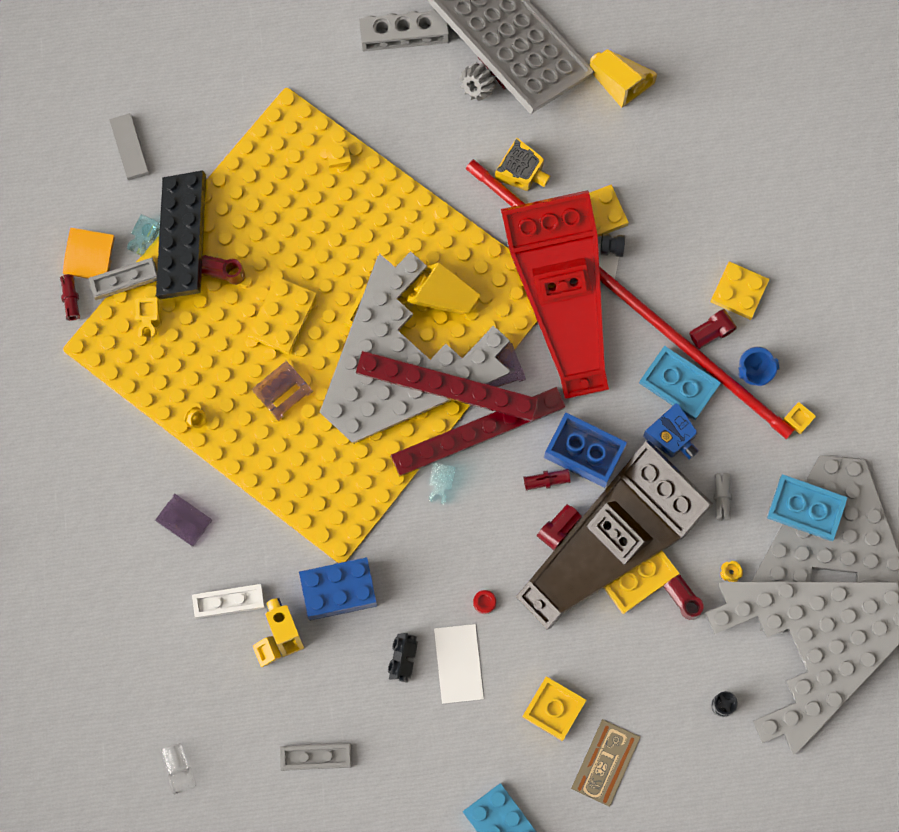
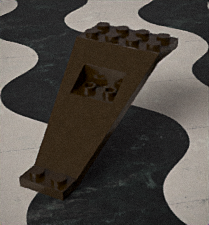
[516,441,713,629]

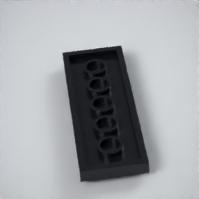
[156,170,206,299]

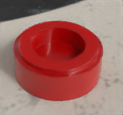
[473,590,496,614]

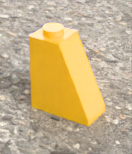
[590,49,657,108]
[407,263,480,314]

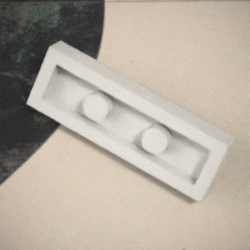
[192,584,265,619]

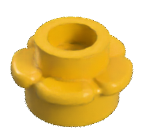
[184,406,206,428]
[720,561,743,582]

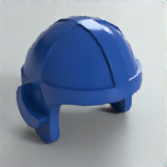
[738,347,780,386]

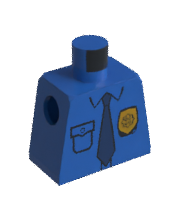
[643,403,699,460]

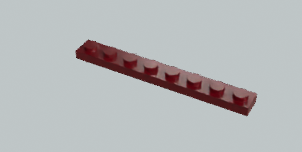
[356,351,538,421]
[390,387,565,477]

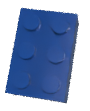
[544,412,627,488]
[299,557,377,621]

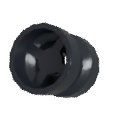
[600,233,625,257]
[711,691,738,717]

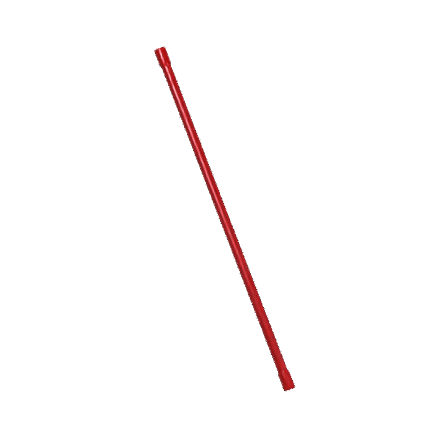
[466,159,795,439]

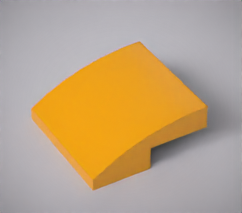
[63,227,115,279]

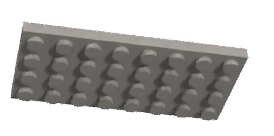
[427,0,594,114]

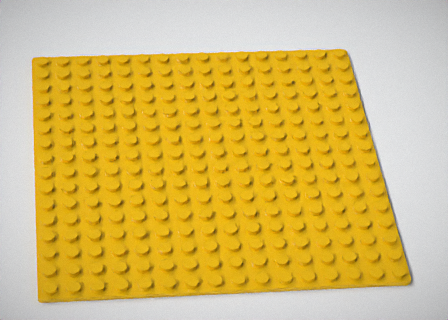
[63,88,556,563]

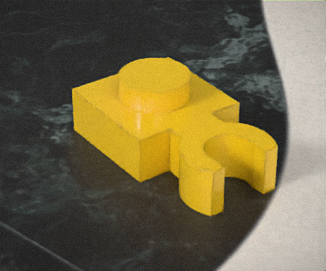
[135,297,159,337]

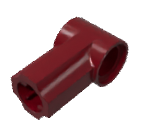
[202,255,245,285]
[689,309,737,349]
[537,504,582,551]
[663,574,704,620]

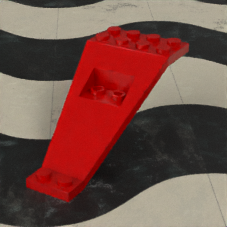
[501,190,609,399]

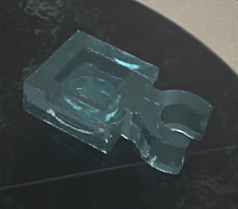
[127,214,160,256]
[429,463,456,505]

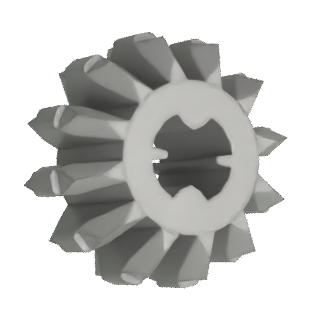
[459,62,497,101]

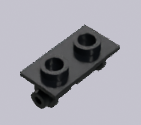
[388,633,418,683]

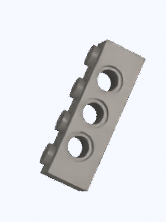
[359,9,448,52]

